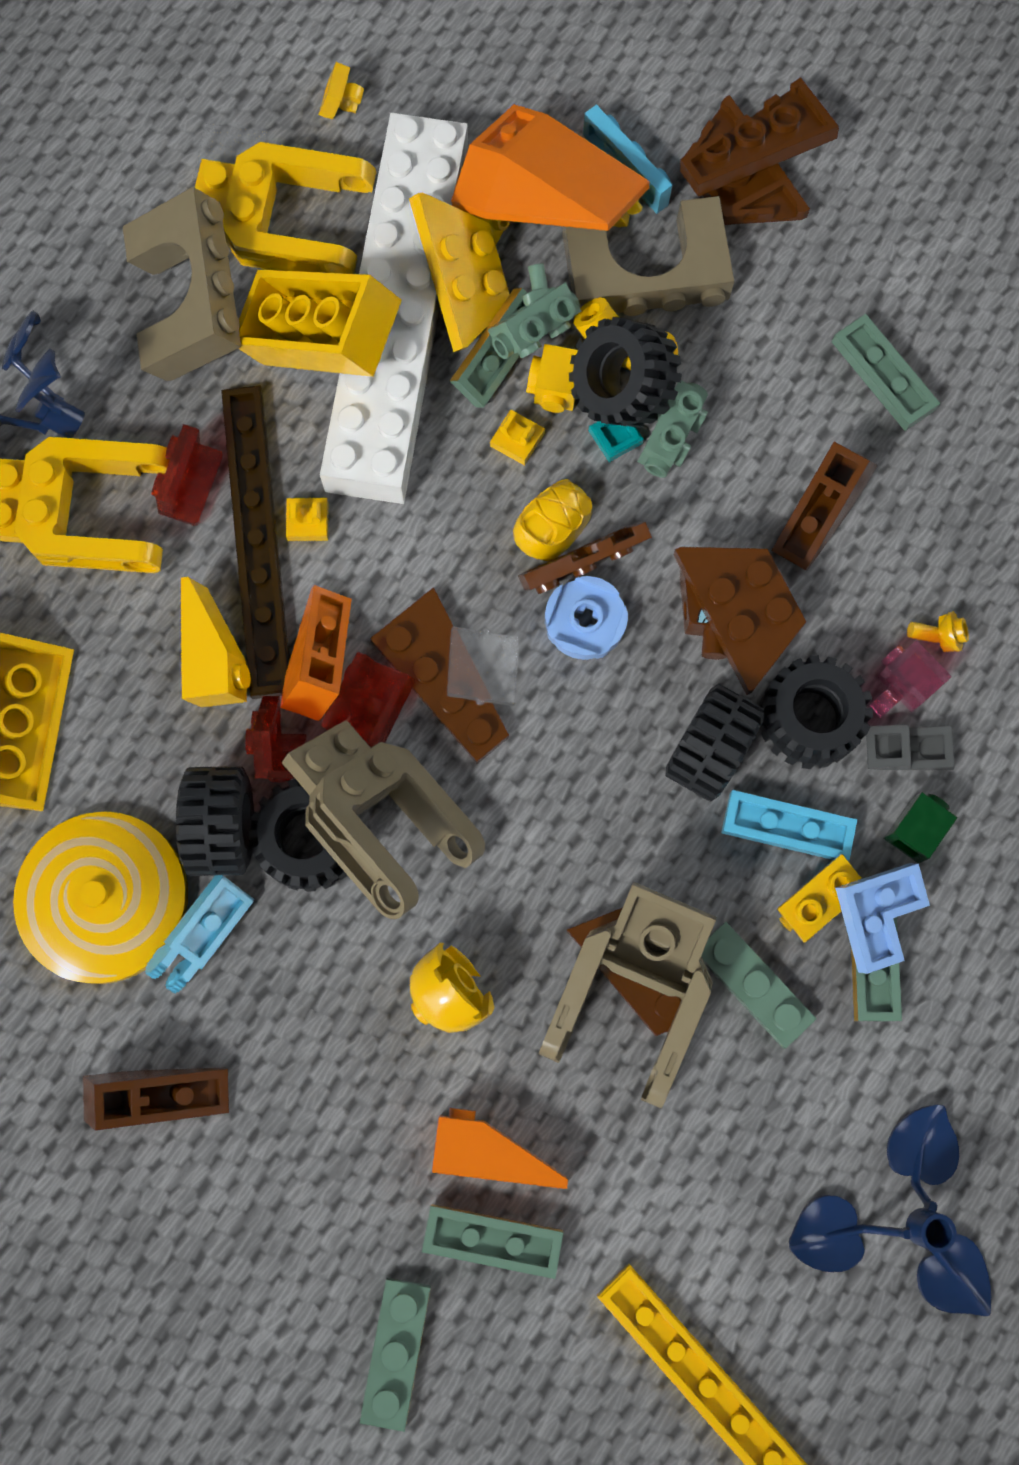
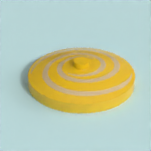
[13,812,188,984]

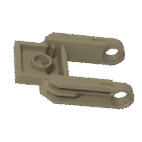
[282,720,485,919]
[539,882,717,1109]

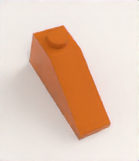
[280,585,352,721]
[432,1108,568,1189]

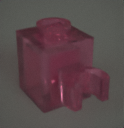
[869,640,952,718]

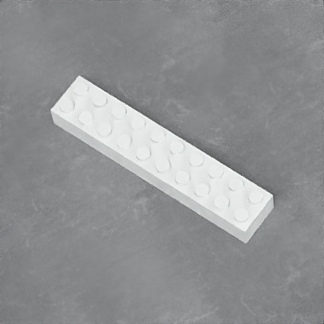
[320,113,468,504]

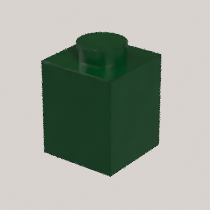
[883,792,958,863]

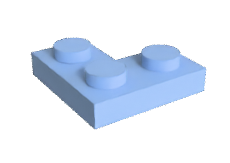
[835,863,930,974]

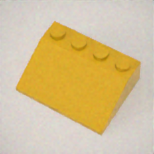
[0,633,74,811]

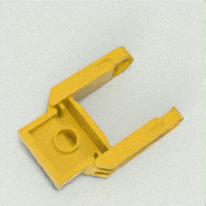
[195,142,376,274]
[0,437,175,573]

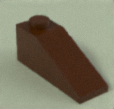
[771,442,878,571]
[83,1067,229,1131]

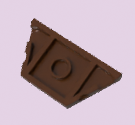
[685,95,810,225]
[673,547,806,695]

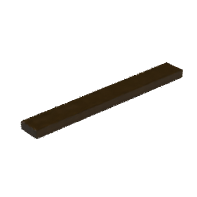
[221,385,290,699]

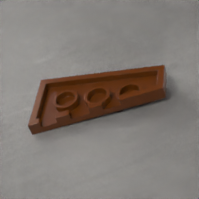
[680,77,839,197]
[370,587,509,764]

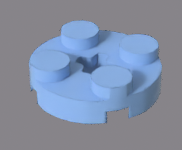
[545,576,628,660]

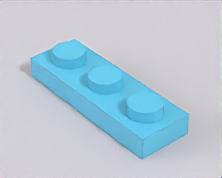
[583,104,672,214]
[721,790,857,861]

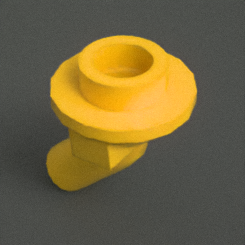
[907,611,969,652]

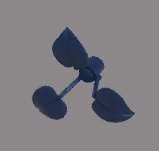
[0,310,85,438]
[789,1104,991,1316]

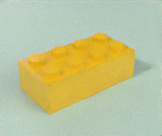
[238,270,402,377]

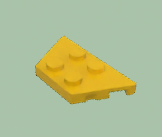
[409,192,510,352]

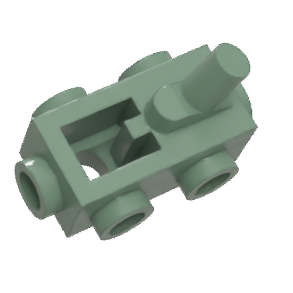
[488,263,581,359]
[637,380,708,478]

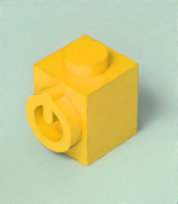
[526,344,578,413]

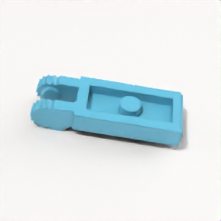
[145,875,254,994]

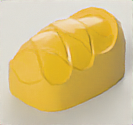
[513,479,592,561]

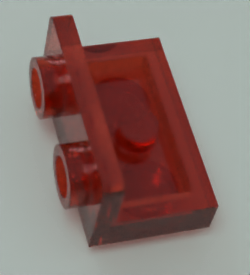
[152,424,223,526]
[321,652,416,748]
[245,696,307,782]

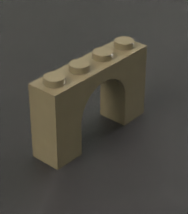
[123,187,241,381]
[562,196,734,316]

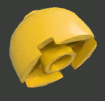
[410,943,494,1033]

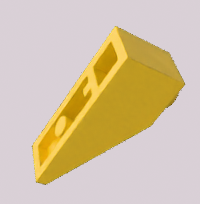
[181,577,251,707]

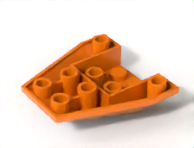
[451,104,650,231]

